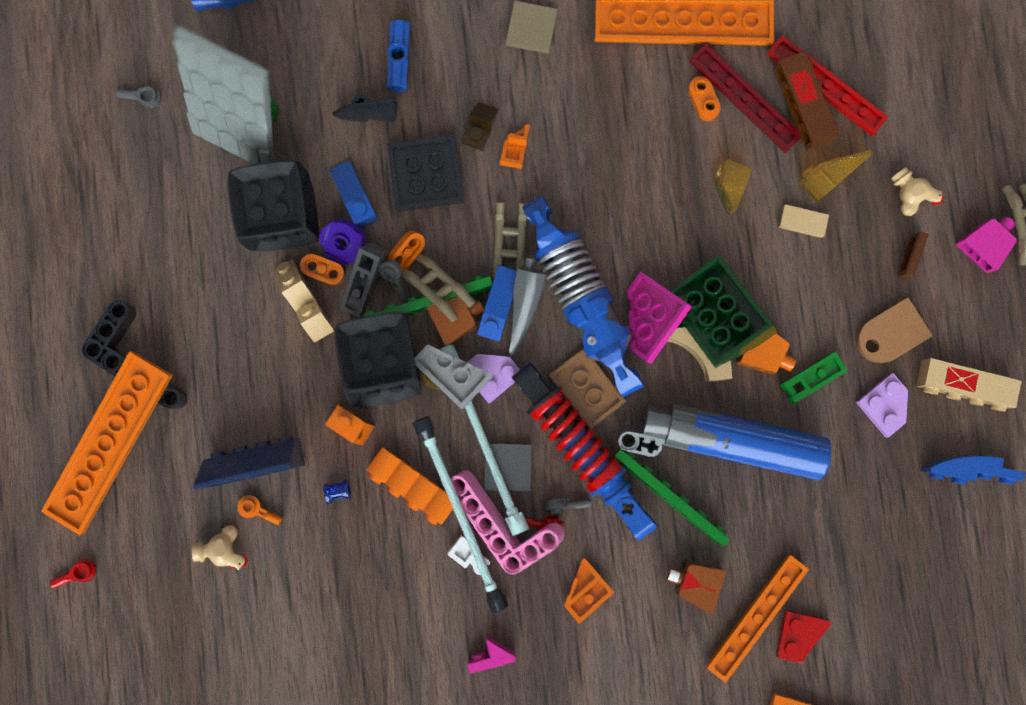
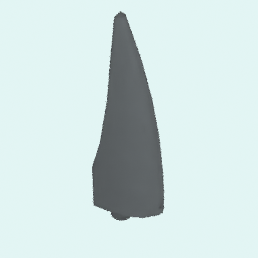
[508,257,547,357]

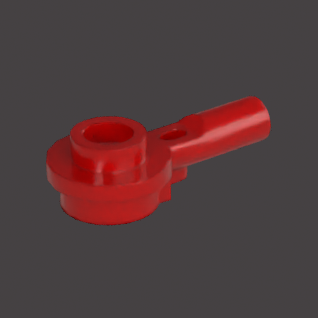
[525,515,564,534]
[50,559,96,588]

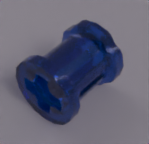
[323,479,351,504]

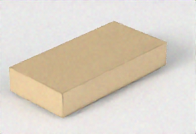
[778,204,829,238]

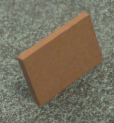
[548,348,627,428]

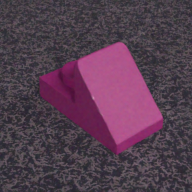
[467,635,516,674]

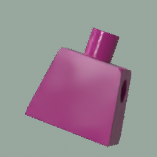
[955,217,1017,273]

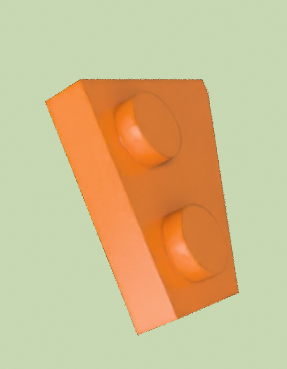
[564,558,615,624]

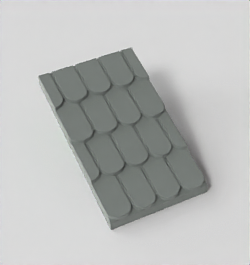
[174,26,280,164]

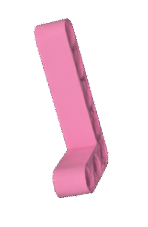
[450,470,565,574]

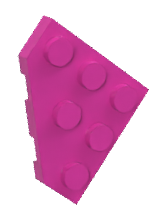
[627,271,692,364]

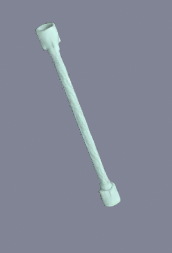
[439,345,529,536]

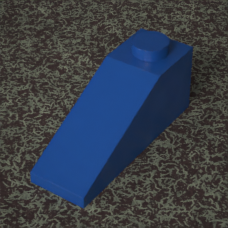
[329,161,379,229]
[477,265,517,341]

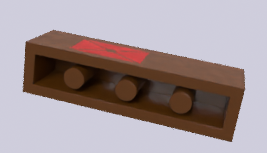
[773,51,839,151]

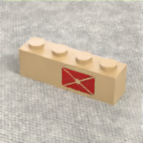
[916,358,1022,412]

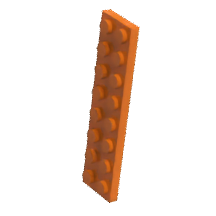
[595,0,774,46]
[41,351,173,535]

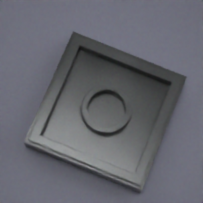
[484,444,532,491]

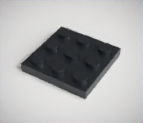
[387,135,464,212]

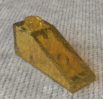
[799,150,873,203]

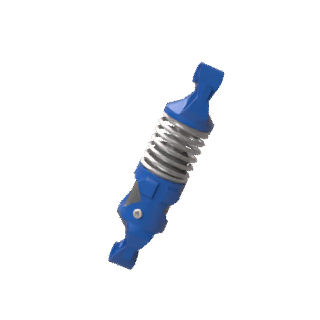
[522,195,644,397]

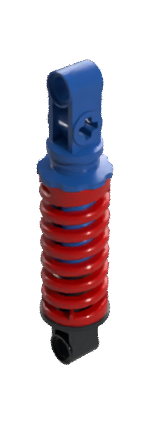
[512,362,658,541]

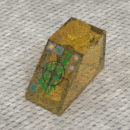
[714,159,753,216]

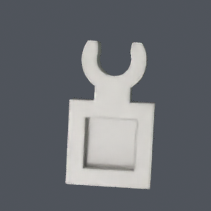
[447,534,490,575]

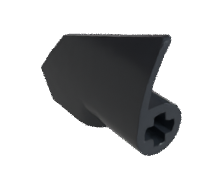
[332,95,397,122]

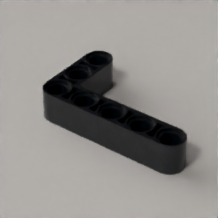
[82,300,187,409]

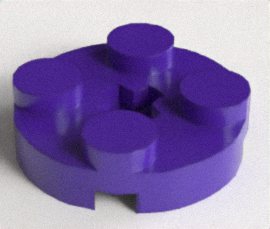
[319,218,366,265]

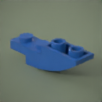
[921,456,1026,485]

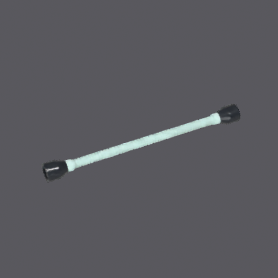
[412,416,508,613]

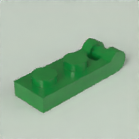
[780,352,848,404]

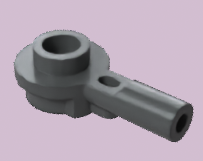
[116,86,161,109]
[379,260,408,302]
[545,498,591,516]

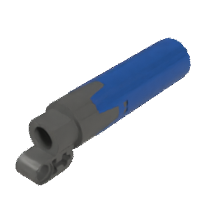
[618,402,832,480]

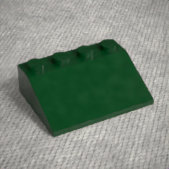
[669,255,777,368]

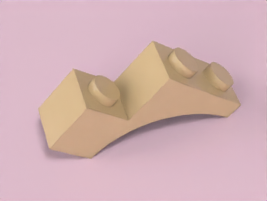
[273,259,334,343]
[667,325,733,382]

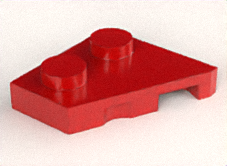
[776,610,831,663]

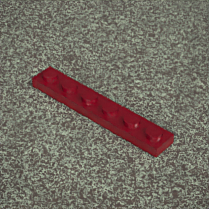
[689,43,801,153]

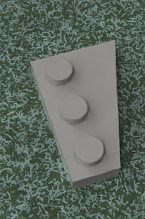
[415,344,495,409]

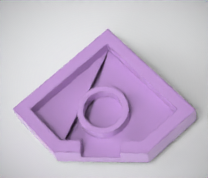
[467,354,520,404]
[856,373,908,437]

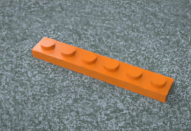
[705,554,809,683]

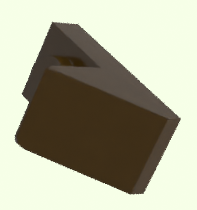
[462,102,499,151]

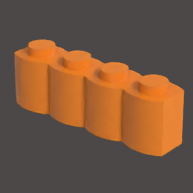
[366,447,453,525]

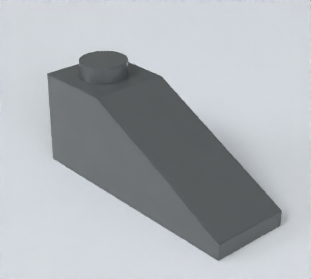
[339,242,390,318]

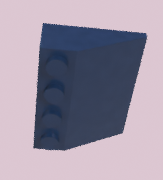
[193,435,305,490]

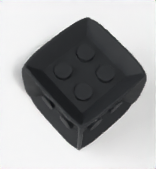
[228,160,319,251]
[335,312,422,407]

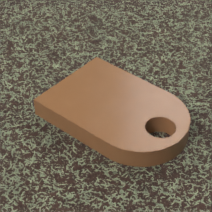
[856,297,933,363]

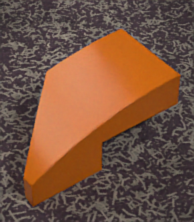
[500,124,530,169]

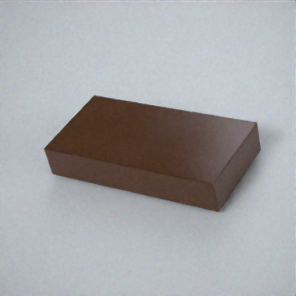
[898,231,929,280]

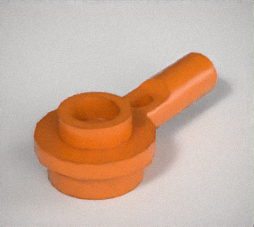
[237,495,283,526]

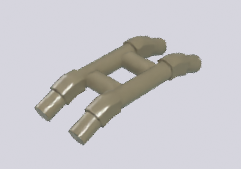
[1002,184,1026,265]
[492,201,528,281]
[401,254,476,323]

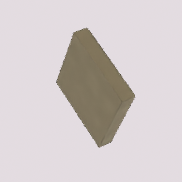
[505,0,558,54]

